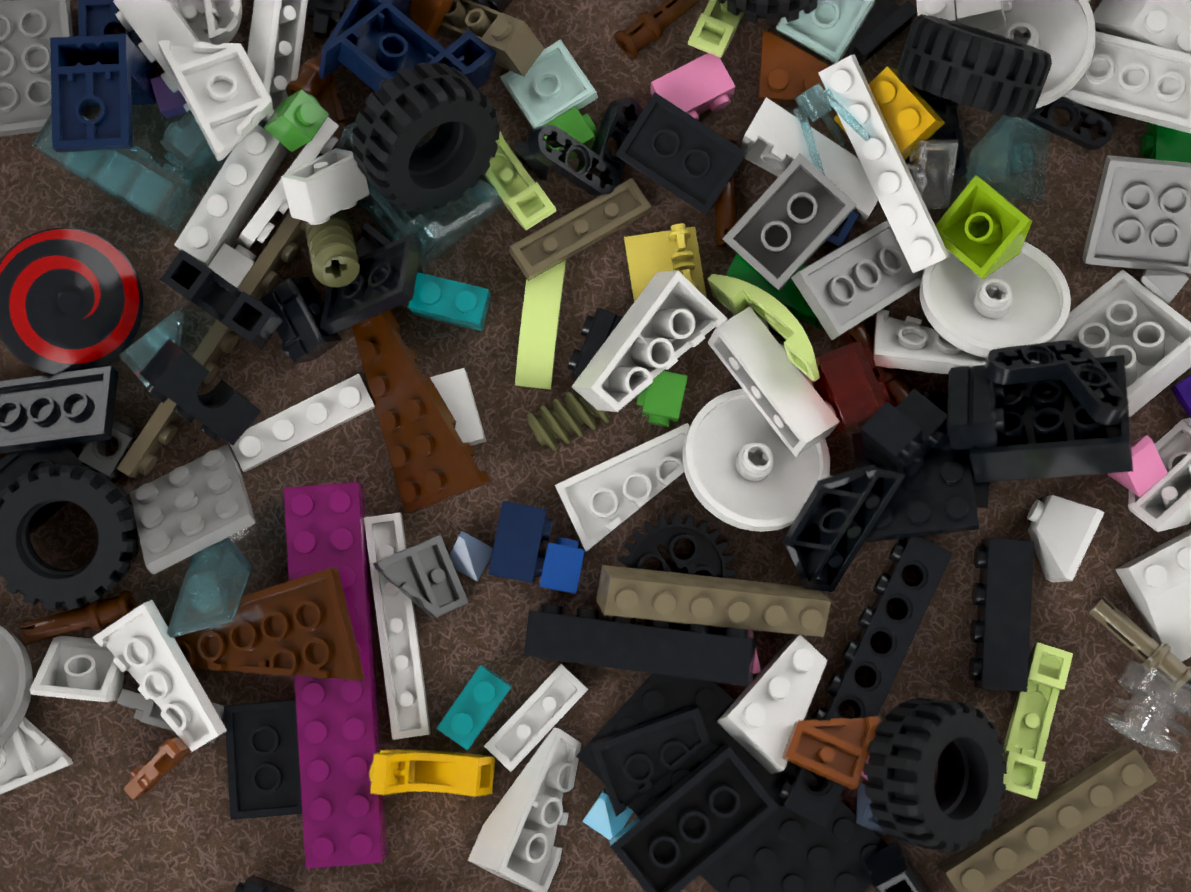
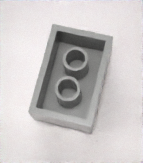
[723,154,857,291]

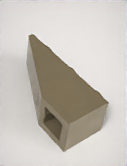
[440,0,545,76]

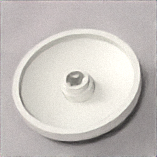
[988,0,1096,109]
[920,242,1071,358]
[683,389,830,532]

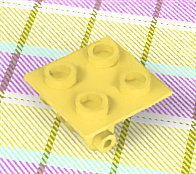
[624,223,707,302]

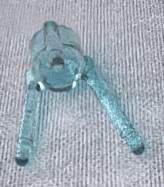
[793,83,871,175]

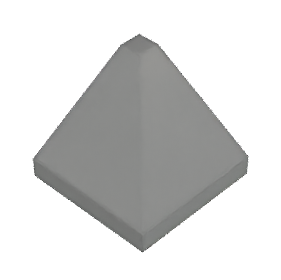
[1140,269,1189,304]

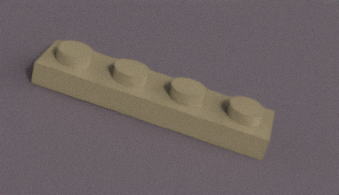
[509,178,652,281]

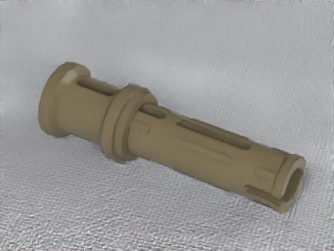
[1088,596,1191,694]

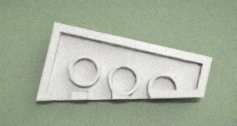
[555,423,690,552]
[92,600,227,752]

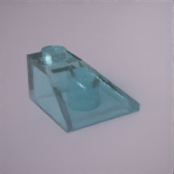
[966,115,1050,202]
[119,305,188,388]
[167,537,253,638]

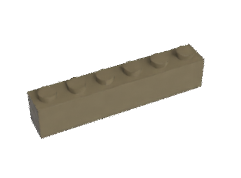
[596,565,831,637]
[937,745,1157,892]

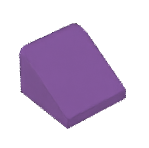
[150,77,186,119]

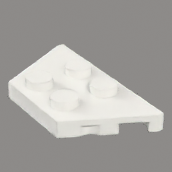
[158,40,273,161]
[0,717,73,795]

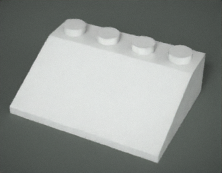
[1030,270,1191,417]
[1115,529,1191,661]

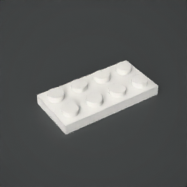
[1062,31,1191,134]

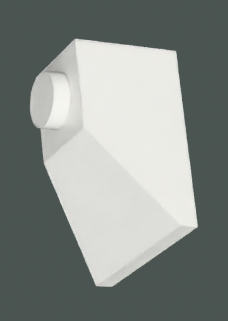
[1027,495,1105,582]

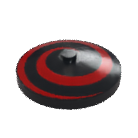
[0,227,143,374]

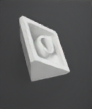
[30,636,124,702]

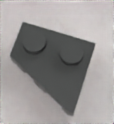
[373,535,469,618]

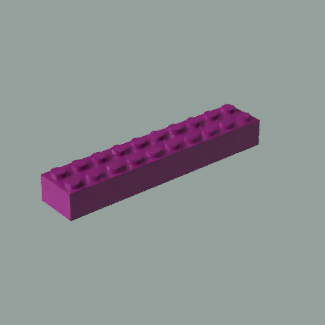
[284,482,387,869]

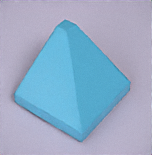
[582,790,633,840]

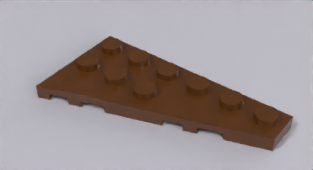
[352,310,492,513]
[165,568,365,681]

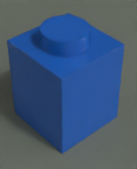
[539,537,585,594]

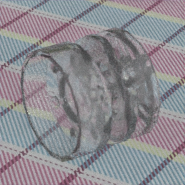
[1102,661,1191,755]

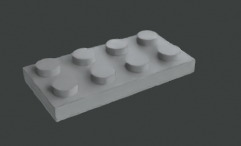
[791,220,925,340]

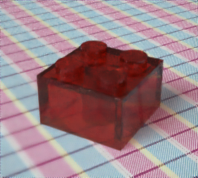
[815,340,890,435]

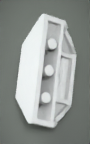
[1093,0,1191,54]
[1128,418,1191,532]

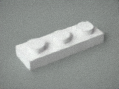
[484,663,588,772]

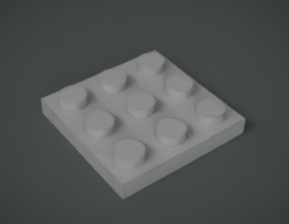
[1082,155,1191,274]
[129,443,256,575]

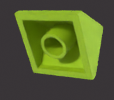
[935,175,1032,279]

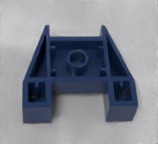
[319,0,496,92]

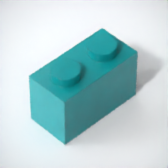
[408,272,491,331]
[436,664,513,750]

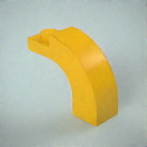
[369,749,495,797]

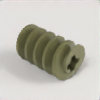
[305,211,360,288]
[526,392,610,454]

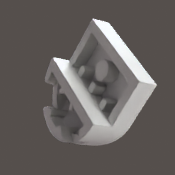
[171,0,242,45]

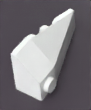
[468,727,582,892]

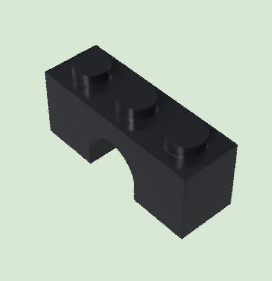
[160,249,283,350]
[139,339,261,445]

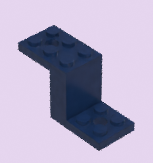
[50,0,156,153]

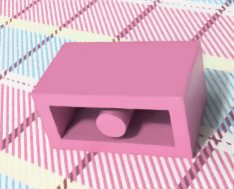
[650,53,736,120]

